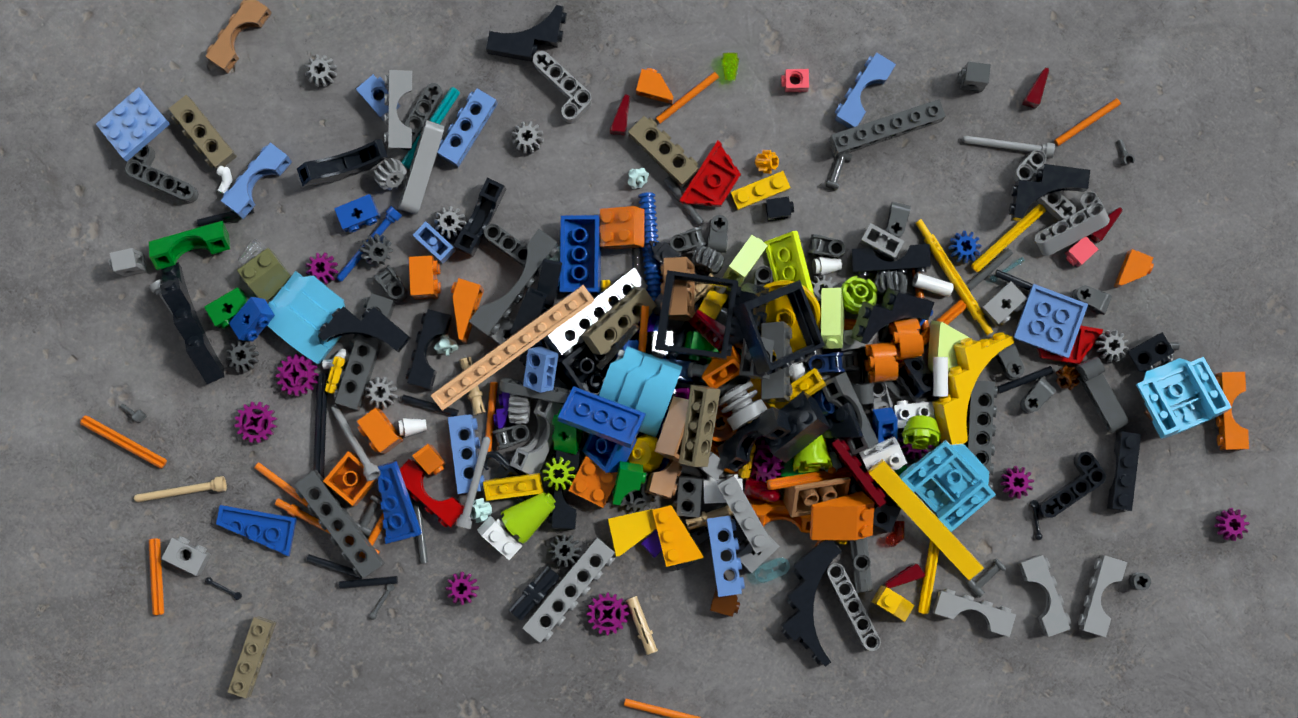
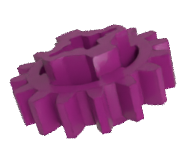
[276,354,319,396]
[234,401,278,443]
[751,439,785,482]
[587,592,629,635]

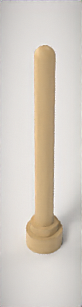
[134,476,227,502]

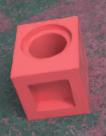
[781,69,809,92]
[1065,236,1099,267]

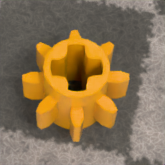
[755,150,779,174]

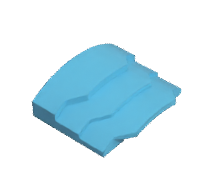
[267,271,345,364]
[599,346,682,437]
[1136,357,1232,439]
[899,440,996,532]

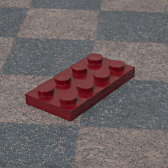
[829,439,886,507]

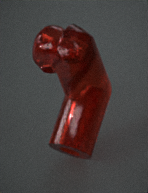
[885,521,905,547]

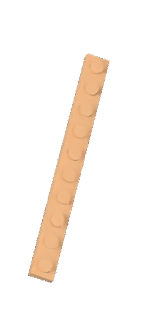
[431,285,595,411]

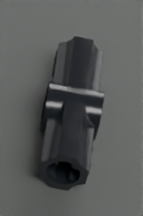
[509,566,560,621]

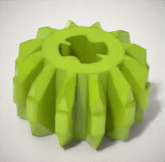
[543,457,576,490]

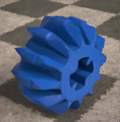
[948,231,982,264]

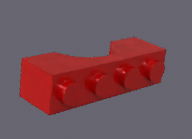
[400,459,464,528]

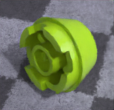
[841,276,877,314]
[902,415,941,450]

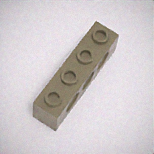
[168,94,237,169]
[628,116,699,188]
[580,287,657,355]
[679,385,721,467]
[228,616,277,698]

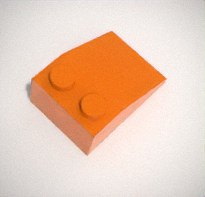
[451,278,484,344]
[810,491,874,540]

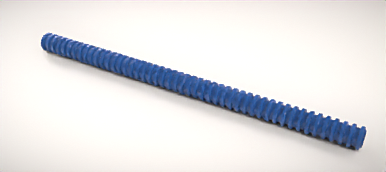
[638,192,669,471]

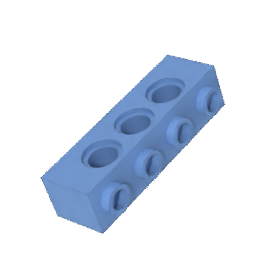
[437,88,498,168]
[448,414,485,494]
[707,515,745,597]

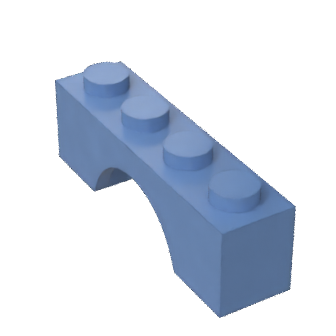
[835,53,896,129]
[221,142,292,219]

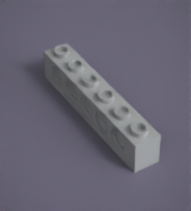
[523,538,615,643]

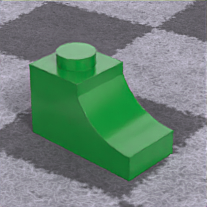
[612,461,646,505]

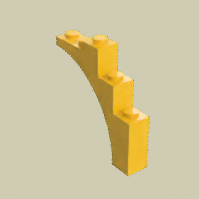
[932,332,1014,445]

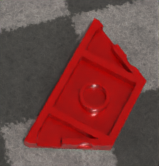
[679,140,741,207]
[1037,326,1103,365]

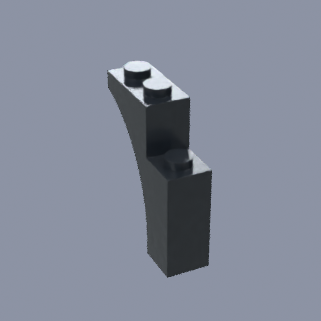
[486,5,567,62]
[297,139,388,186]
[1009,164,1090,221]
[851,288,935,344]
[318,306,411,352]

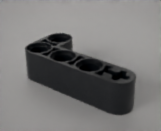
[1037,452,1106,518]

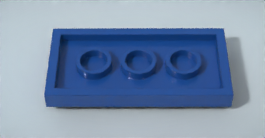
[558,386,646,449]

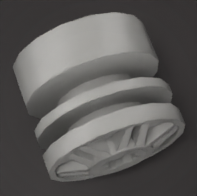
[718,381,768,431]

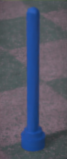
[337,206,403,282]

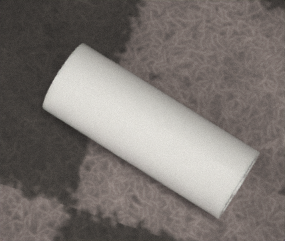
[912,273,953,297]
[933,357,948,397]

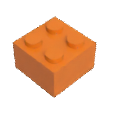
[600,206,644,250]
[409,256,441,300]
[357,407,404,454]
[323,451,378,506]
[568,456,617,508]

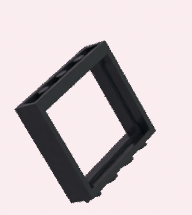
[655,270,741,361]
[732,280,825,375]

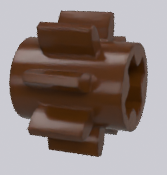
[1055,365,1080,390]

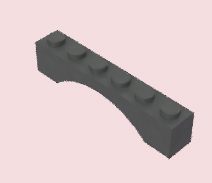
[469,229,559,337]

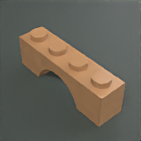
[205,0,272,73]
[645,418,682,499]

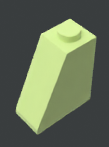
[722,235,768,292]
[821,288,845,349]
[928,320,969,373]

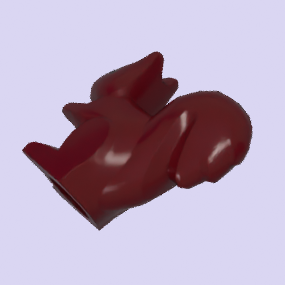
[744,477,782,502]

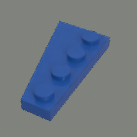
[378,461,422,544]
[216,505,297,556]

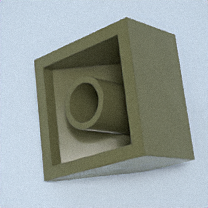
[237,248,291,302]

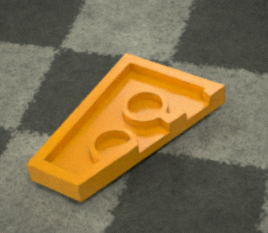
[653,505,704,567]

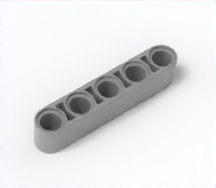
[398,120,444,215]
[826,563,881,651]

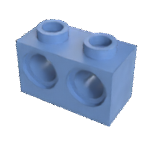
[523,346,559,393]

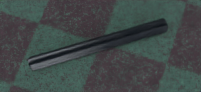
[313,373,328,479]

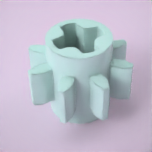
[470,498,492,523]

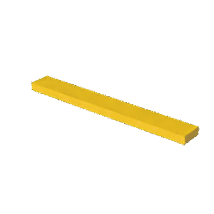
[868,459,984,580]

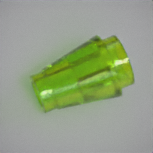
[721,53,740,80]

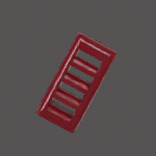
[1022,67,1049,109]
[610,94,630,136]
[1087,207,1123,243]
[689,310,725,349]
[883,563,926,588]

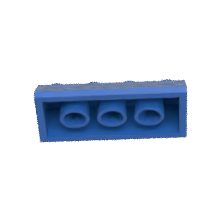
[560,215,601,295]

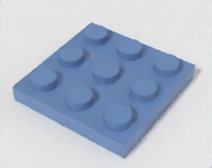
[96,87,170,161]
[1013,284,1088,359]

